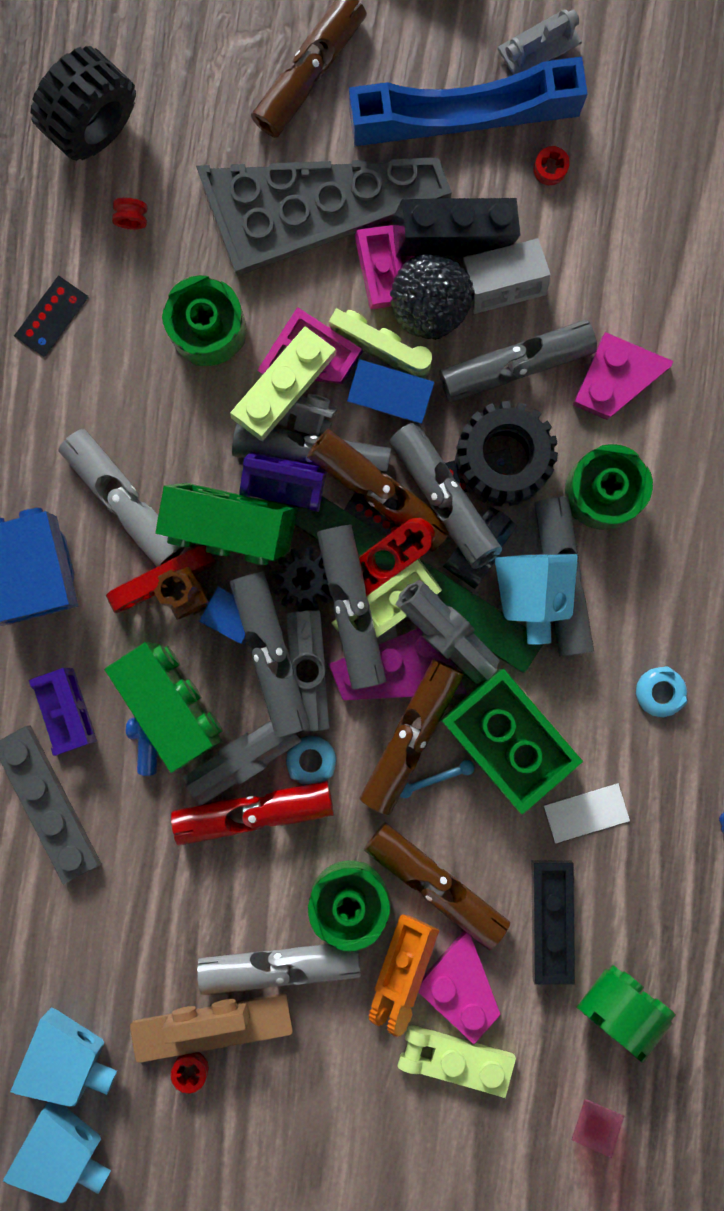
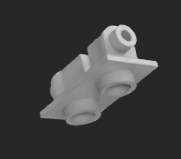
[497,9,582,75]
[278,394,338,436]

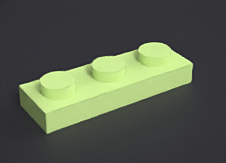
[230,327,336,442]

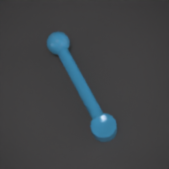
[400,760,475,799]

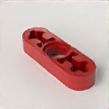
[359,518,435,597]
[105,545,216,613]

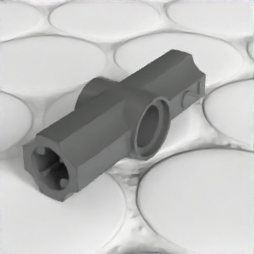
[395,580,500,684]
[286,611,330,731]
[183,720,302,806]

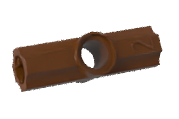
[154,567,210,620]

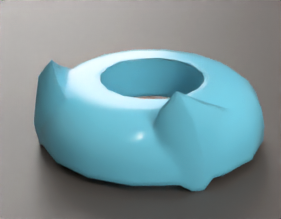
[636,666,688,718]
[286,735,336,785]

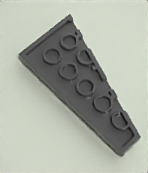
[196,157,452,276]

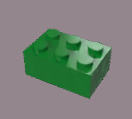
[155,482,298,565]
[104,642,223,773]
[440,669,583,815]

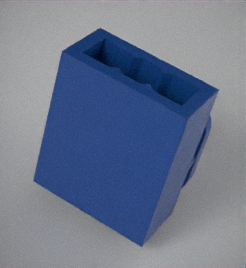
[0,508,79,626]

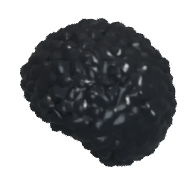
[390,254,474,340]

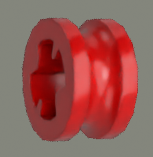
[533,146,570,186]
[112,197,148,230]
[170,1052,209,1094]

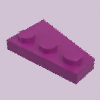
[329,628,466,700]

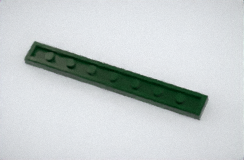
[268,496,543,673]

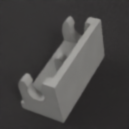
[463,238,551,314]

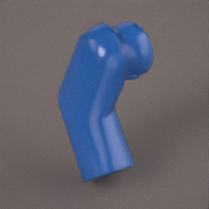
[126,718,158,776]

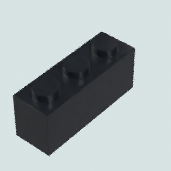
[392,198,521,256]

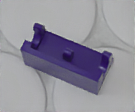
[239,452,327,512]
[29,668,97,756]

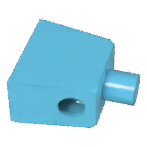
[495,554,577,644]
[10,1007,117,1107]
[3,1102,111,1203]

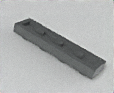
[0,725,102,885]

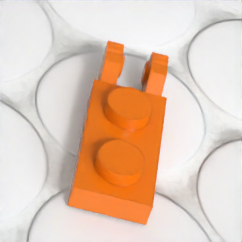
[368,914,440,1038]

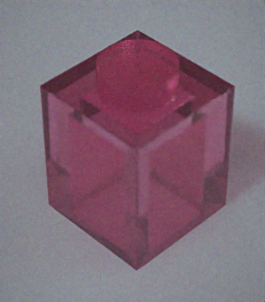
[571,1099,625,1158]

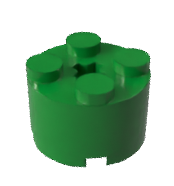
[162,275,246,366]
[565,444,653,530]
[308,860,390,951]
[576,965,676,1063]

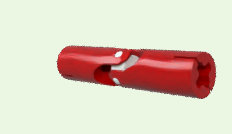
[171,781,334,846]

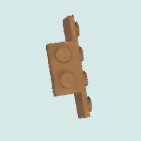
[130,993,293,1063]

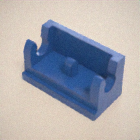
[347,359,435,424]

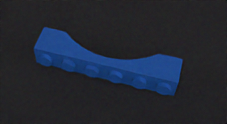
[349,57,588,147]

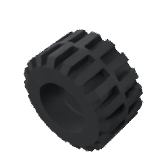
[30,46,136,161]
[455,401,558,507]

